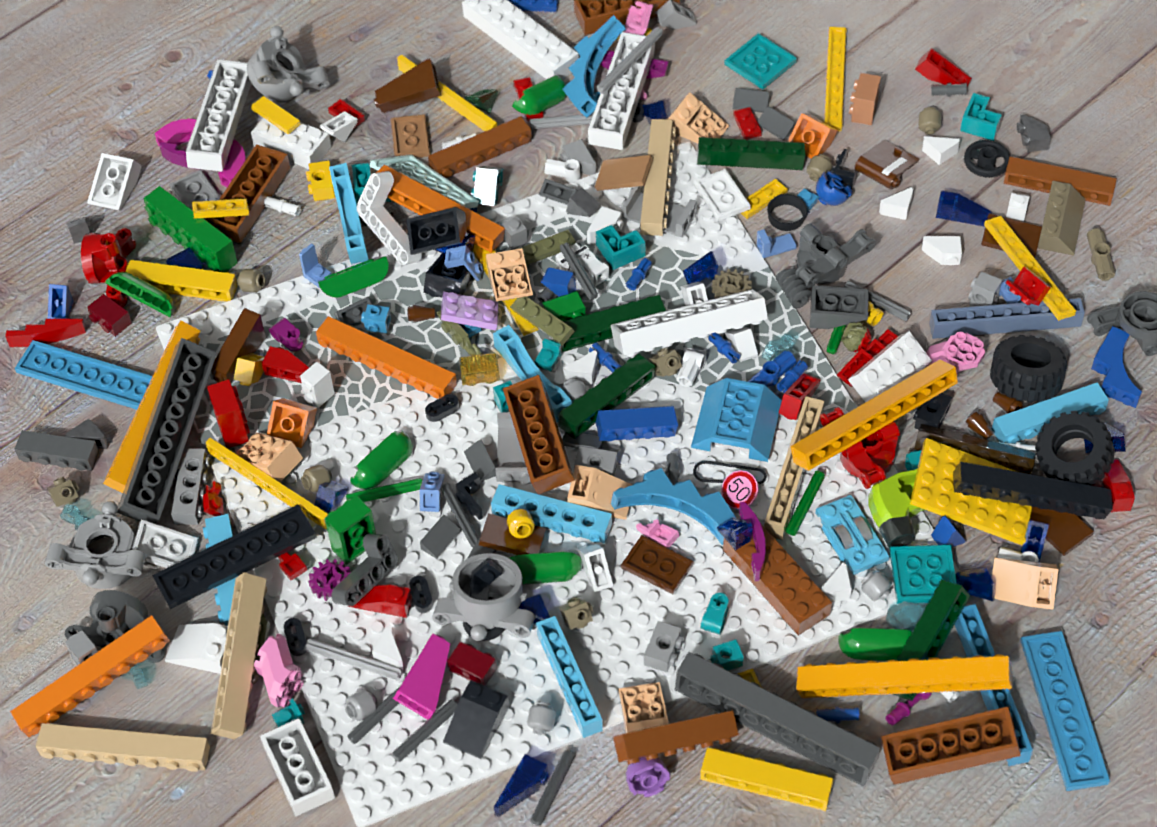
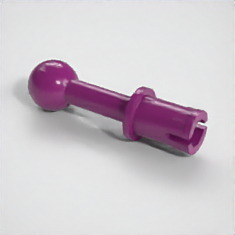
[885,692,932,726]

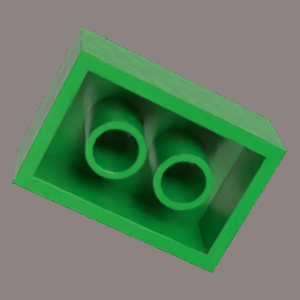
[325,495,376,565]

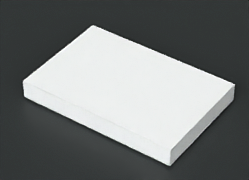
[694,169,750,222]
[132,520,199,568]

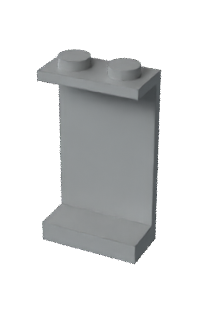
[621,186,697,238]
[496,412,530,483]

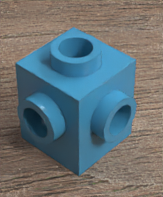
[361,304,391,333]

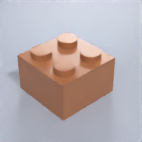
[849,73,881,125]

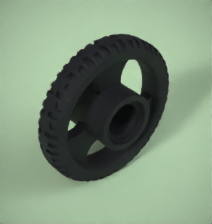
[964,140,1010,178]

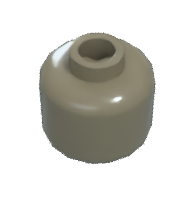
[918,107,941,135]
[806,154,833,182]
[237,269,266,293]
[301,464,332,493]

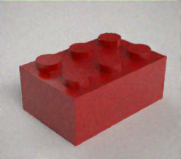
[207,379,250,449]

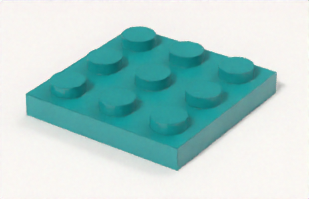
[724,33,797,90]
[889,545,957,604]

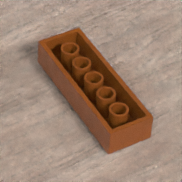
[574,0,680,35]
[206,144,290,244]
[503,375,575,494]
[723,523,832,636]
[881,707,1021,785]

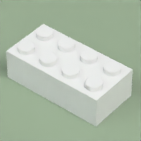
[251,118,331,169]
[848,331,932,403]
[260,719,335,817]

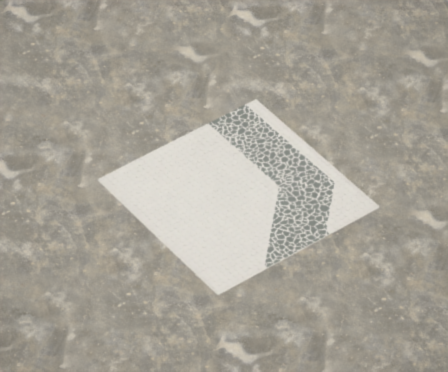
[156,142,965,827]

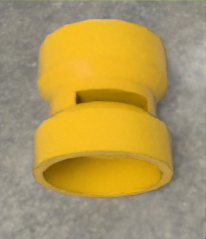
[867,301,884,327]

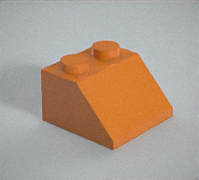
[788,113,838,159]
[267,398,317,448]

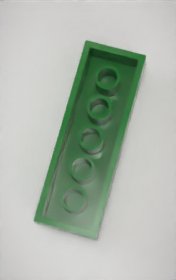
[143,186,238,273]

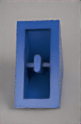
[541,267,577,297]
[48,284,74,319]
[931,516,966,547]

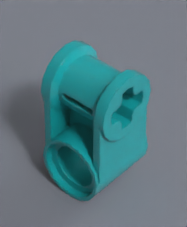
[700,593,729,635]

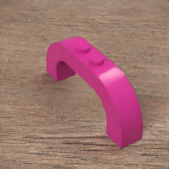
[154,119,246,187]

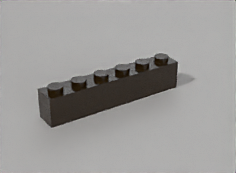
[914,424,1037,474]

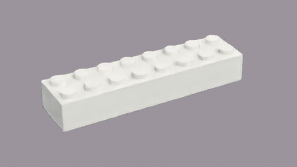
[462,0,579,79]
[588,32,655,150]
[186,60,251,172]
[611,289,768,356]

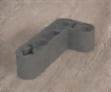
[331,533,398,606]

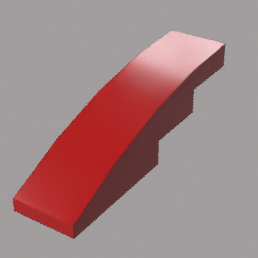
[5,319,86,347]
[837,329,898,387]

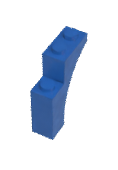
[1091,326,1142,408]

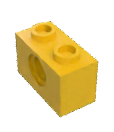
[306,160,335,201]

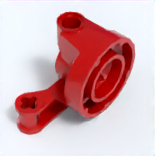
[81,228,136,308]
[820,407,900,489]

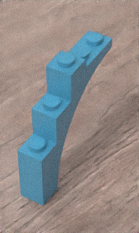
[563,15,626,118]
[611,468,742,545]

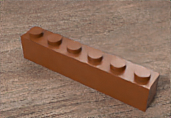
[428,116,532,178]
[1003,156,1117,206]
[613,710,739,765]

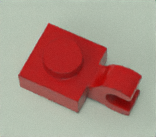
[203,481,224,517]
[278,553,307,581]

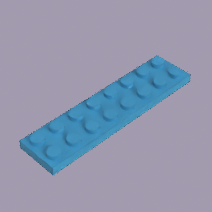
[15,340,152,410]
[1020,631,1110,791]

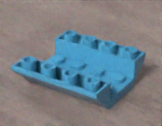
[691,378,782,462]

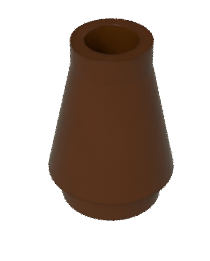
[407,305,435,323]
[993,392,1023,413]
[966,412,994,440]

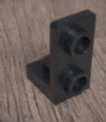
[831,149,856,190]
[455,472,483,520]
[469,558,503,601]

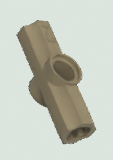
[1087,228,1115,281]

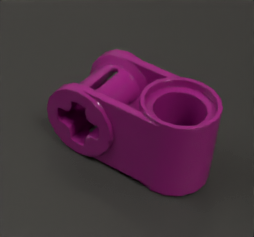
[269,318,304,352]

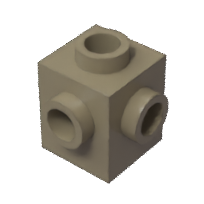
[649,347,682,377]
[46,476,80,507]
[559,597,594,630]

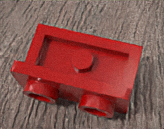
[1005,267,1051,306]

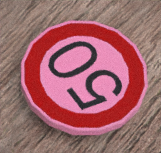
[721,470,759,510]

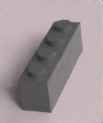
[14,430,99,471]

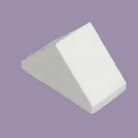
[320,111,357,143]
[922,136,960,165]
[879,187,913,220]
[725,327,758,362]
[563,350,597,385]
[820,563,851,602]
[372,626,404,671]

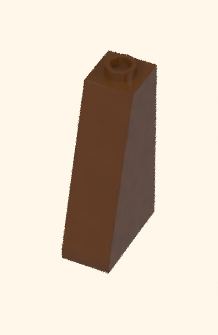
[374,58,441,113]
[211,308,266,383]

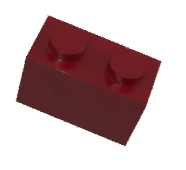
[87,293,132,337]
[447,642,497,686]

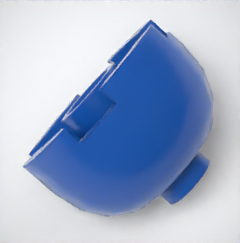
[816,171,852,206]

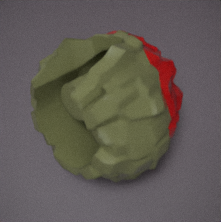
[841,322,871,352]

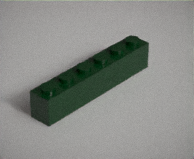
[697,137,805,170]
[557,295,667,352]
[558,354,655,439]
[892,580,970,701]

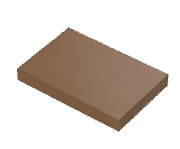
[391,114,430,158]
[594,155,653,191]

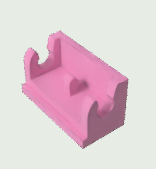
[624,1,653,36]

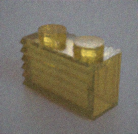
[459,353,500,386]

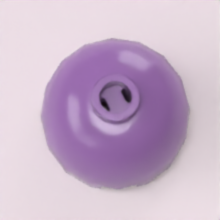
[626,757,670,797]

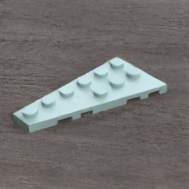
[370,155,479,209]

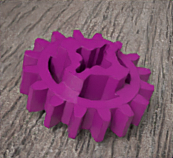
[308,559,351,601]

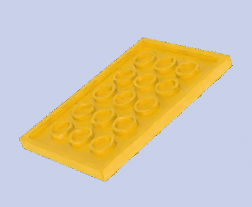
[910,438,1032,546]

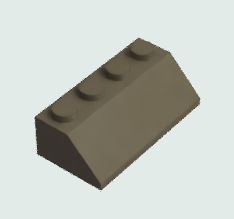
[1038,181,1086,256]

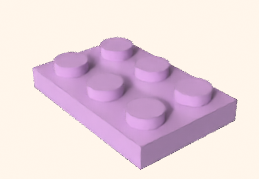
[441,292,498,330]

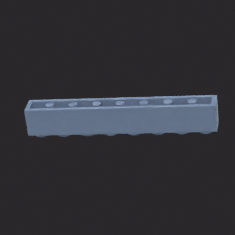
[929,298,1085,339]

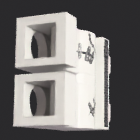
[556,243,609,295]

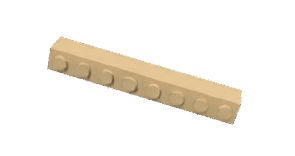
[641,119,676,236]
[764,396,824,540]
[211,572,267,740]
[36,723,210,772]

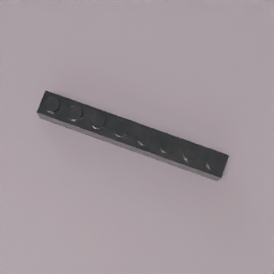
[953,461,1113,520]

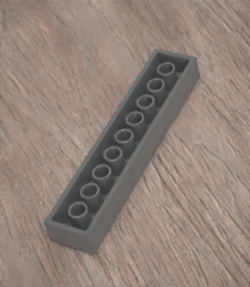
[117,338,217,524]
[675,652,880,787]

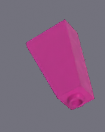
[393,633,450,720]

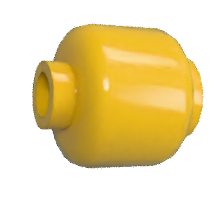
[507,509,535,539]

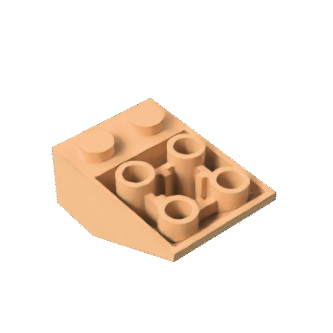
[667,92,729,143]
[486,248,533,301]
[236,433,303,482]
[567,465,632,520]
[989,557,1058,609]
[618,682,669,733]

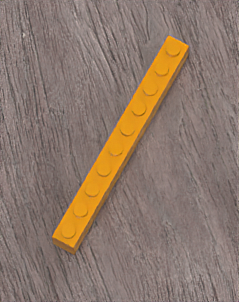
[103,320,201,493]
[791,360,958,471]
[797,654,1012,698]

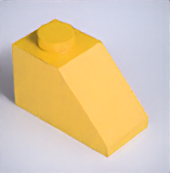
[234,353,265,386]

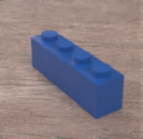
[596,406,678,441]

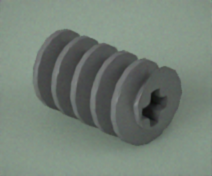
[775,268,811,308]

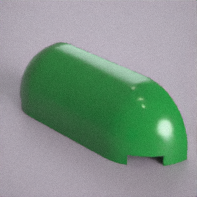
[512,75,567,115]
[318,256,388,298]
[105,272,174,317]
[350,431,413,489]
[509,552,582,585]
[838,628,911,661]

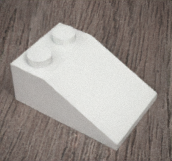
[87,153,142,211]
[165,623,228,674]

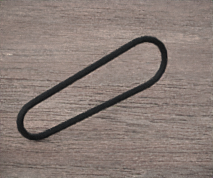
[693,461,767,485]

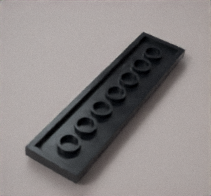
[152,505,317,609]

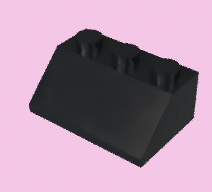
[406,207,467,255]

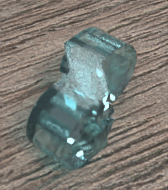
[762,333,796,361]
[60,504,91,531]
[121,666,148,690]

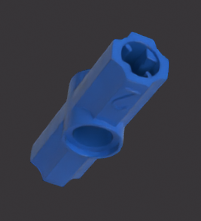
[747,351,796,388]

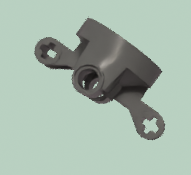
[795,223,876,288]
[1087,291,1157,356]
[64,590,165,663]

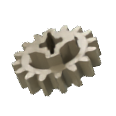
[712,269,752,299]

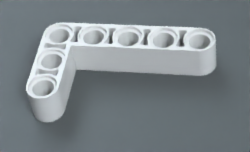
[357,171,422,265]

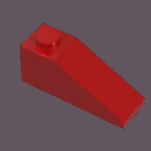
[915,48,972,87]
[262,346,309,383]
[779,373,821,420]
[1102,459,1135,512]
[348,585,412,618]

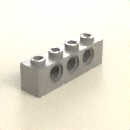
[171,448,211,525]

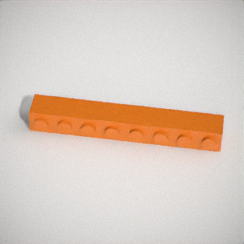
[376,165,505,253]
[316,316,457,399]
[10,615,170,737]

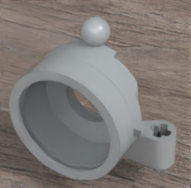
[247,26,330,102]
[45,501,146,589]
[432,553,535,641]

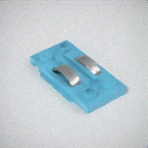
[815,495,889,575]

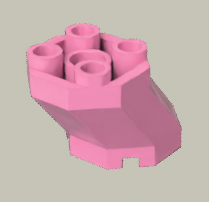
[926,332,985,375]
[254,633,304,708]

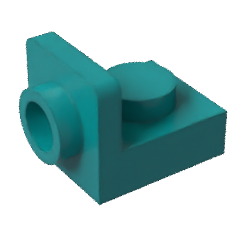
[534,338,561,372]
[272,698,305,728]

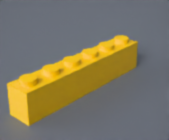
[125,260,238,302]
[700,747,833,811]

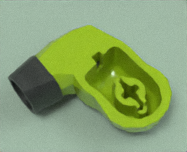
[868,468,925,548]

